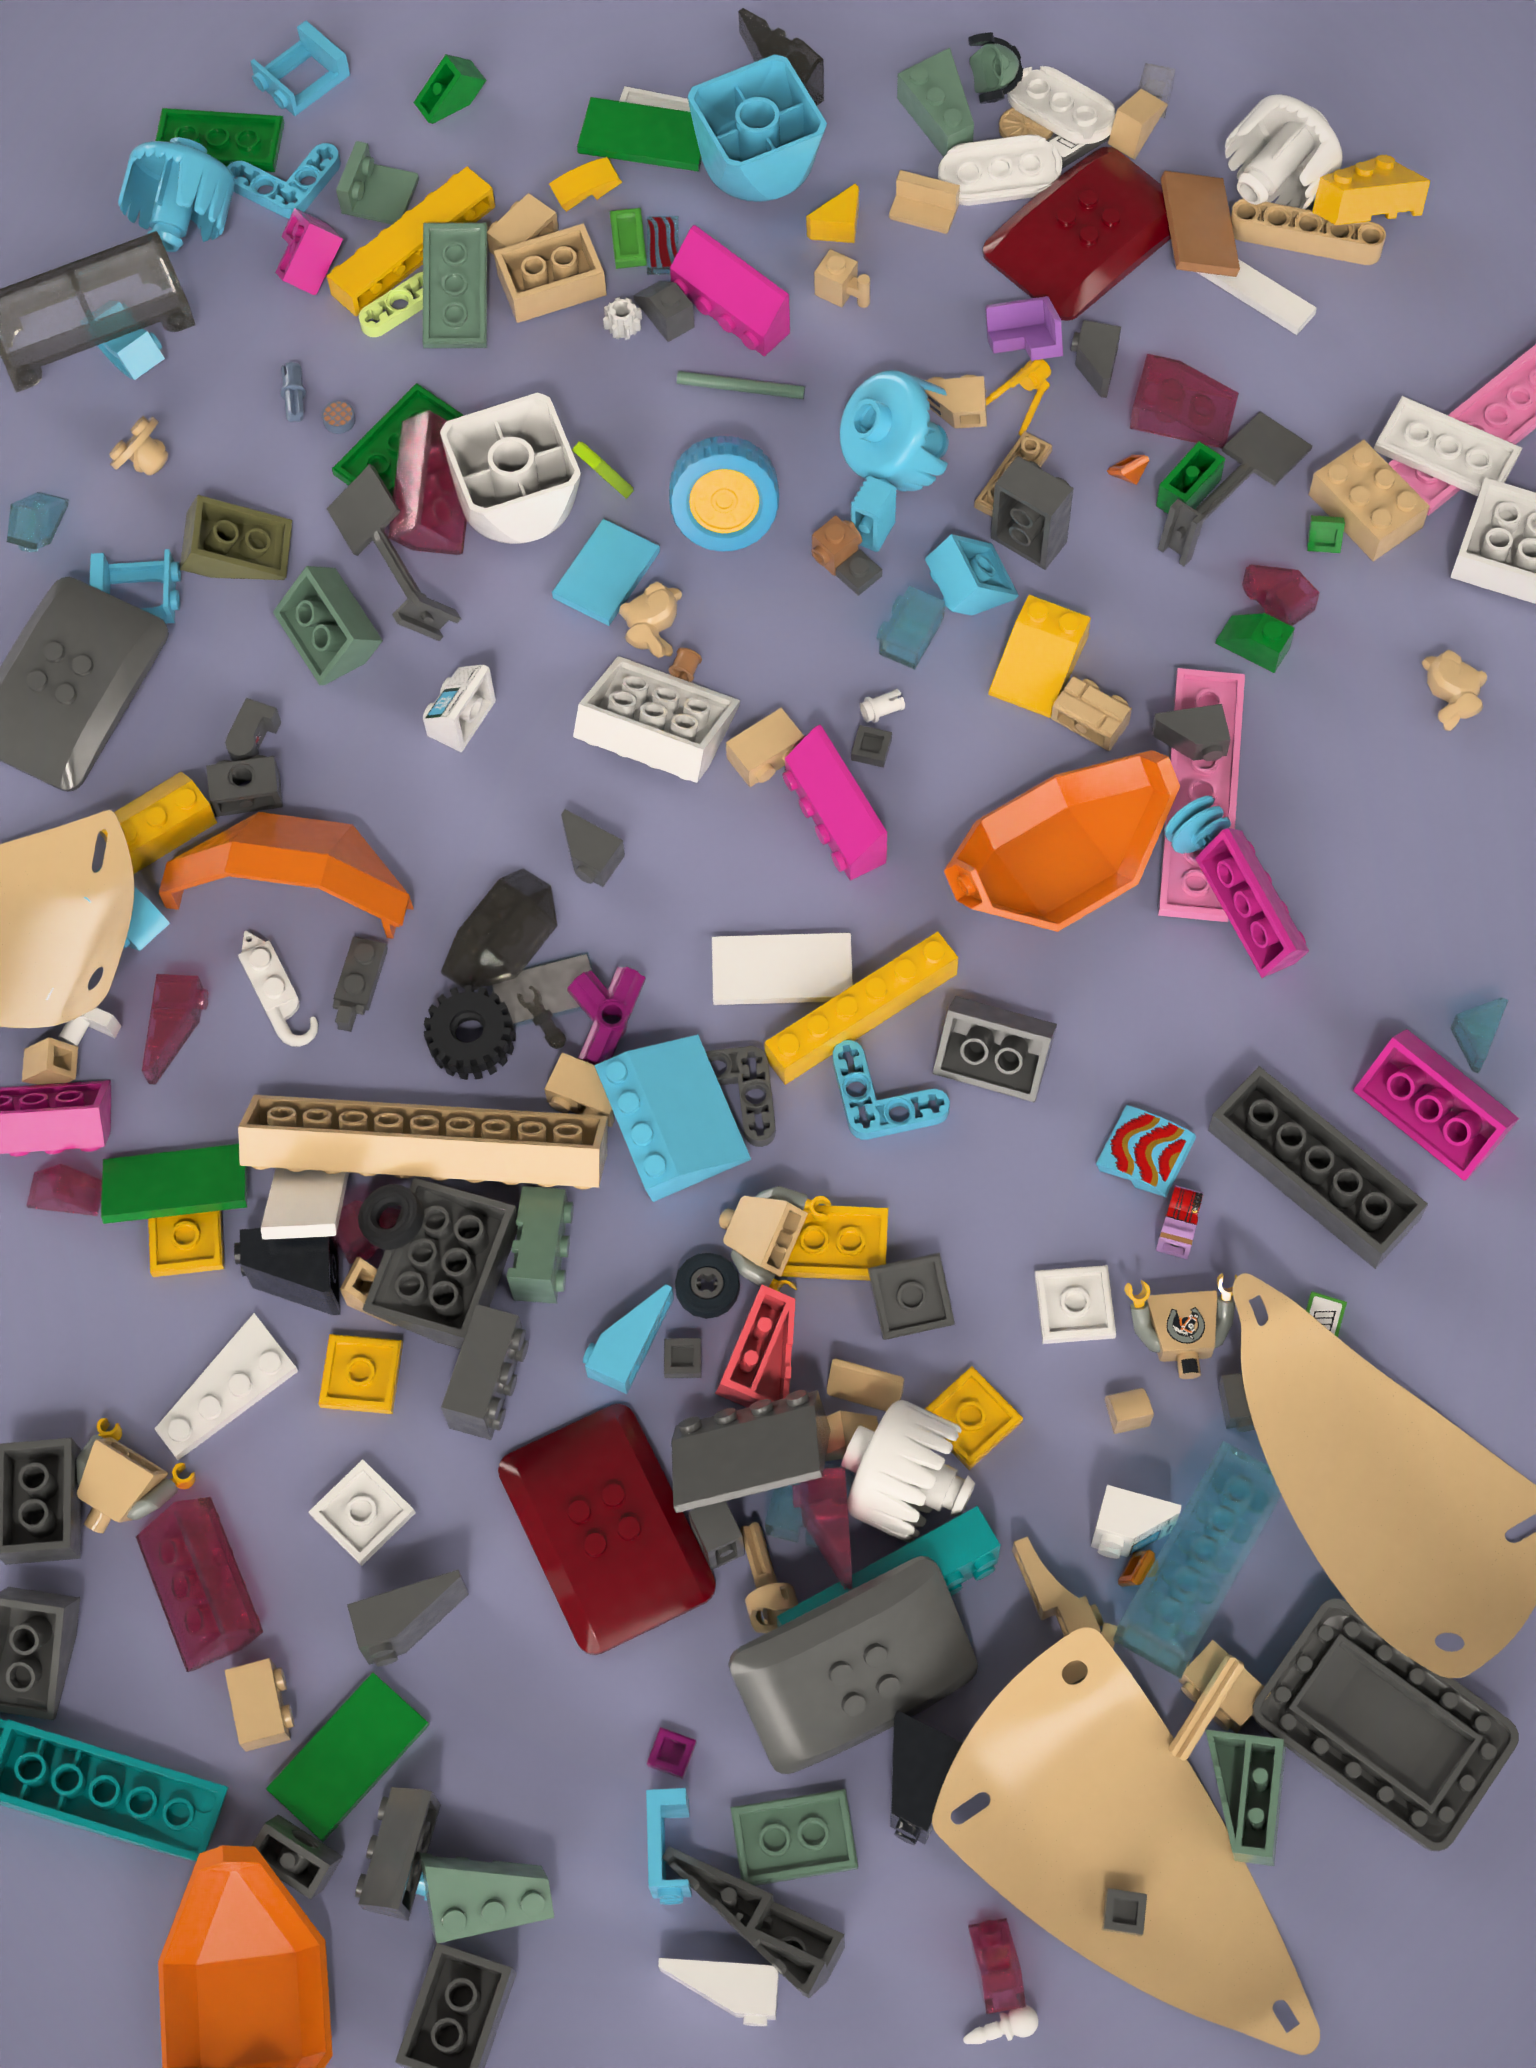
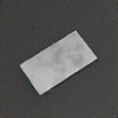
[489,952,599,1028]

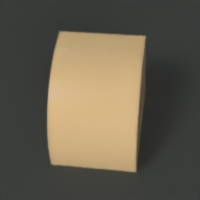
[22,1037,78,1085]
[1104,1388,1154,1434]

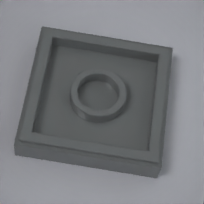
[867,1253,955,1340]

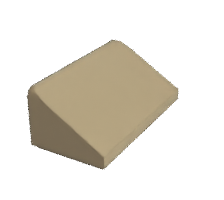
[827,1358,904,1411]

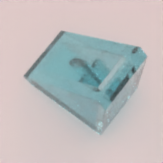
[1450,998,1508,1074]

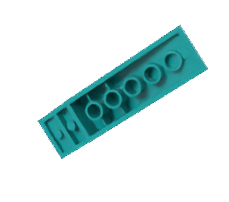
[0,1719,229,1862]

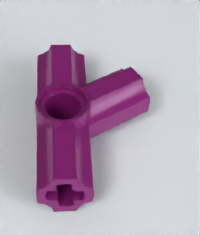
[567,967,646,1065]

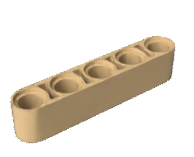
[1231,198,1386,265]

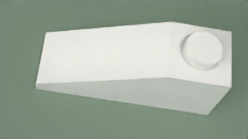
[658,1958,779,2026]

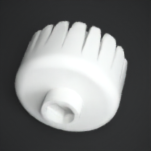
[1225,94,1343,209]
[841,1400,975,1542]

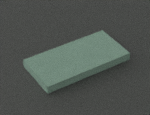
[423,223,487,348]

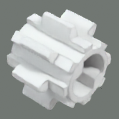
[603,297,642,340]

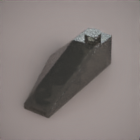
[738,8,824,106]

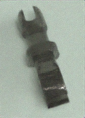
[517,985,566,1049]

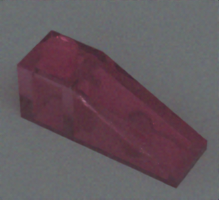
[142,974,208,1085]
[792,1467,852,1589]

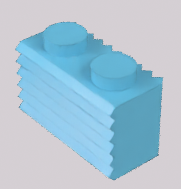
[851,476,897,552]

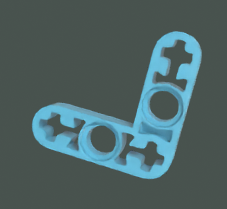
[227,143,341,219]
[833,1040,950,1140]

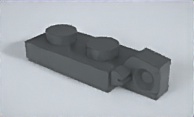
[333,937,388,1032]

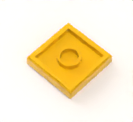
[148,1210,225,1277]
[318,1334,403,1414]
[925,1366,1023,1470]

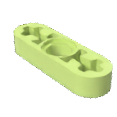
[359,272,423,337]

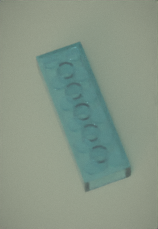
[1113,1441,1282,1679]

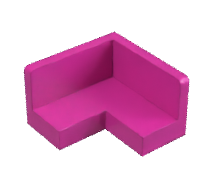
[275,208,343,295]

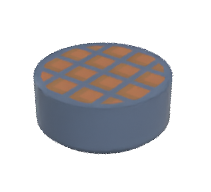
[322,400,355,434]

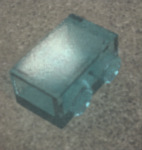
[876,586,945,670]

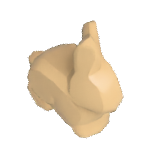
[619,582,682,658]
[1422,650,1487,731]

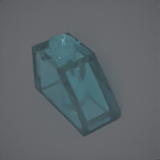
[7,492,69,552]

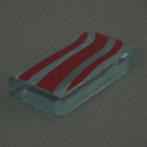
[647,216,679,275]

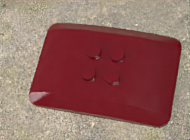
[982,147,1171,321]
[498,1404,716,1655]

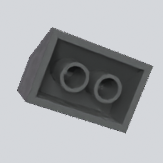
[933,996,1057,1102]
[355,1787,441,1921]

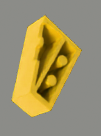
[1312,155,1430,225]

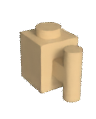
[814,249,870,308]

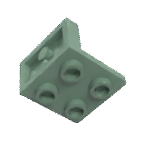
[336,141,419,225]

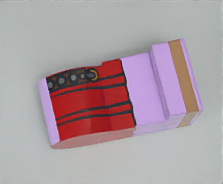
[1156,1185,1203,1259]

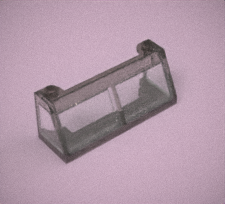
[0,231,196,393]

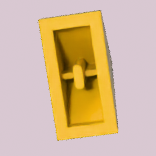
[806,184,859,243]

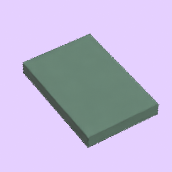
[730,1789,858,1886]

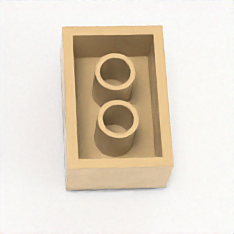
[494,223,607,323]
[1309,440,1430,562]

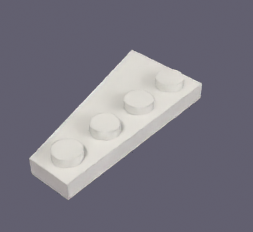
[155,1313,298,1460]

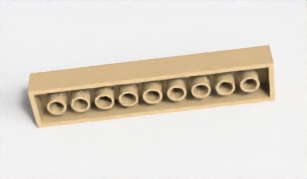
[238,1095,608,1189]

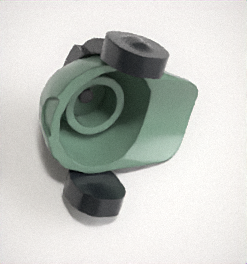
[968,32,1023,104]

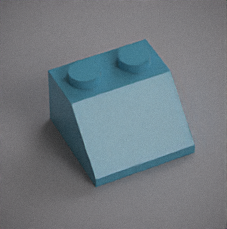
[925,534,1019,616]

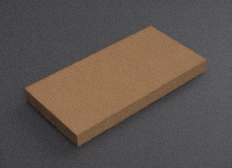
[1161,171,1240,277]

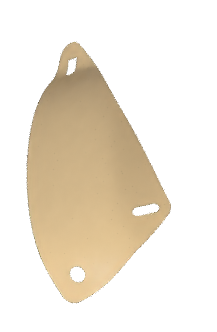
[0,810,134,1028]
[1232,1273,1536,1678]
[932,1627,1320,2055]

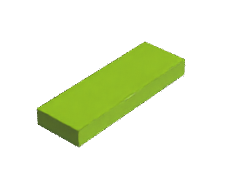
[572,441,634,499]

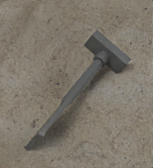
[1158,411,1313,567]
[327,464,461,641]

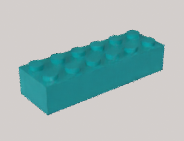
[777,1506,1001,1627]

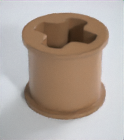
[668,648,702,682]

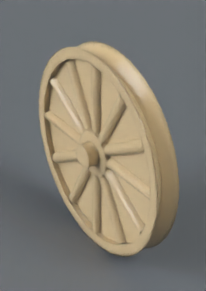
[999,107,1053,140]

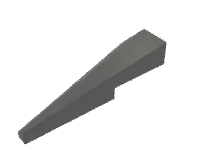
[663,1846,845,1998]

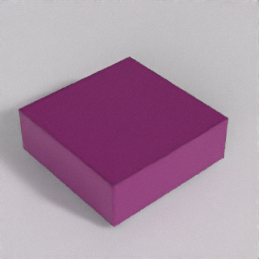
[647,1727,697,1779]

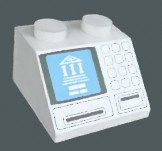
[423,665,496,753]
[1091,1485,1182,1559]

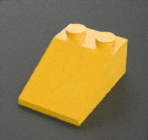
[988,595,1091,718]

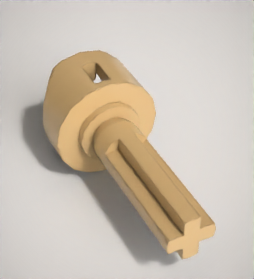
[740,1522,798,1633]

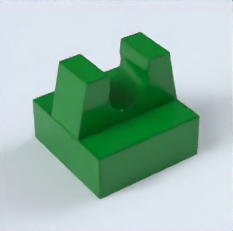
[1307,515,1345,553]

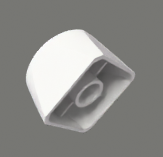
[440,392,581,544]

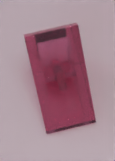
[26,1164,102,1216]

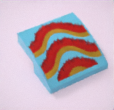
[1096,1105,1196,1197]

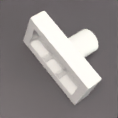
[46,988,122,1046]

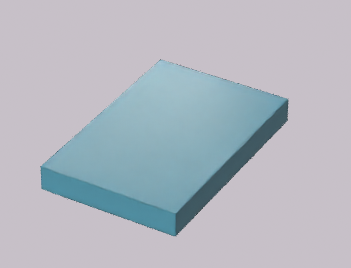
[552,519,660,626]

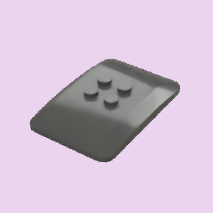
[0,577,169,792]
[728,1556,978,1774]
[1252,1599,1519,1852]

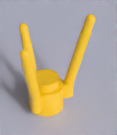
[986,359,1051,436]

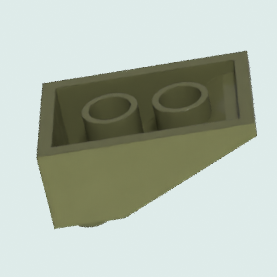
[180,495,292,580]

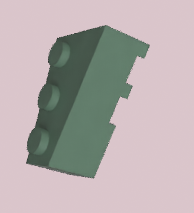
[897,48,974,157]
[507,1186,573,1304]
[1205,1729,1286,1866]
[419,1852,554,1944]

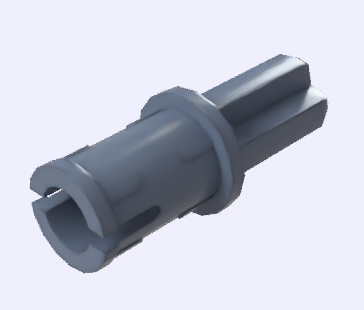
[280,362,306,422]

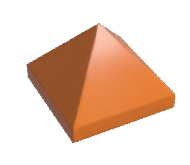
[1107,454,1149,485]
[1118,1550,1157,1587]

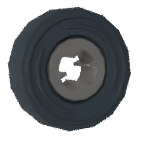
[675,1253,740,1319]

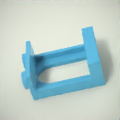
[250,20,350,116]
[89,549,181,624]
[646,1788,692,1905]

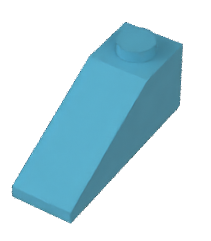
[583,1284,674,1394]

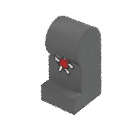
[225,698,281,762]

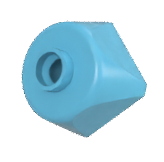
[688,54,827,202]

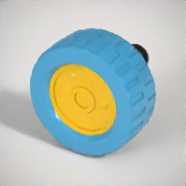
[669,436,779,552]

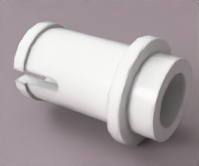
[860,689,905,723]

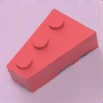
[715,1284,795,1408]

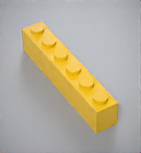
[327,166,495,317]
[764,931,958,1085]

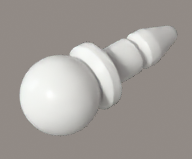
[963,2004,1039,2044]

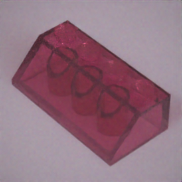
[388,410,467,555]
[136,1497,263,1672]

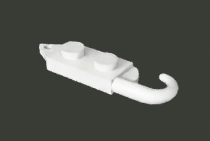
[238,931,318,1047]

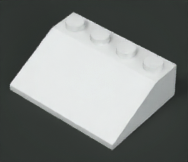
[1450,477,1536,604]
[573,656,740,783]

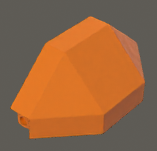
[944,750,1180,932]
[159,812,414,939]
[158,1845,333,2068]

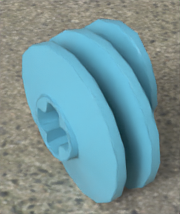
[1164,796,1231,854]

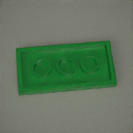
[577,97,702,172]
[155,108,285,172]
[332,383,464,497]
[101,1144,247,1224]
[266,1673,430,1842]

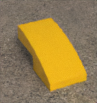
[549,157,622,212]

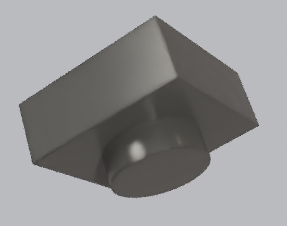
[836,549,882,596]
[851,725,892,768]
[664,1338,702,1378]
[1102,1888,1147,1936]

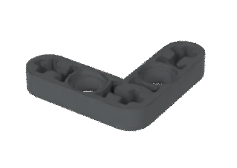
[706,1046,776,1147]

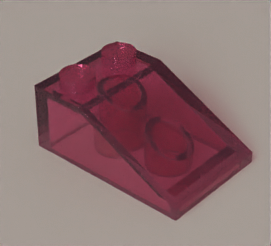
[1130,354,1239,449]

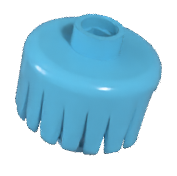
[118,137,235,252]
[840,370,949,492]

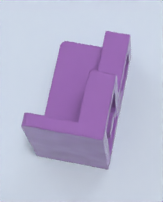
[985,296,1063,361]

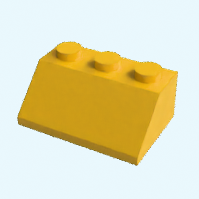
[99,772,217,874]

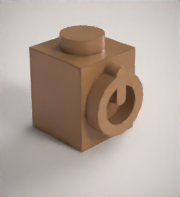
[811,515,862,576]

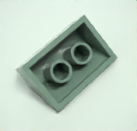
[273,566,383,685]

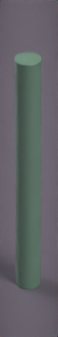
[677,371,805,399]

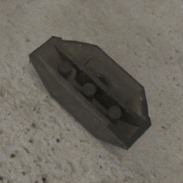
[441,868,558,990]

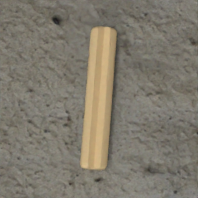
[1169,1655,1244,1761]

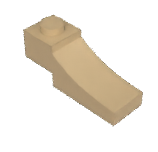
[1012,1536,1103,1637]

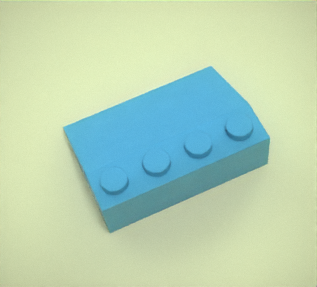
[594,1035,752,1202]

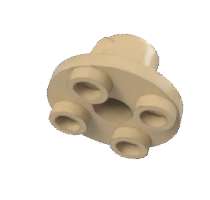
[109,416,168,476]

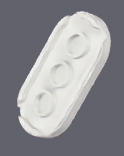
[1007,66,1116,144]
[938,135,1062,206]

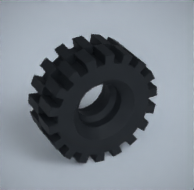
[424,985,516,1080]

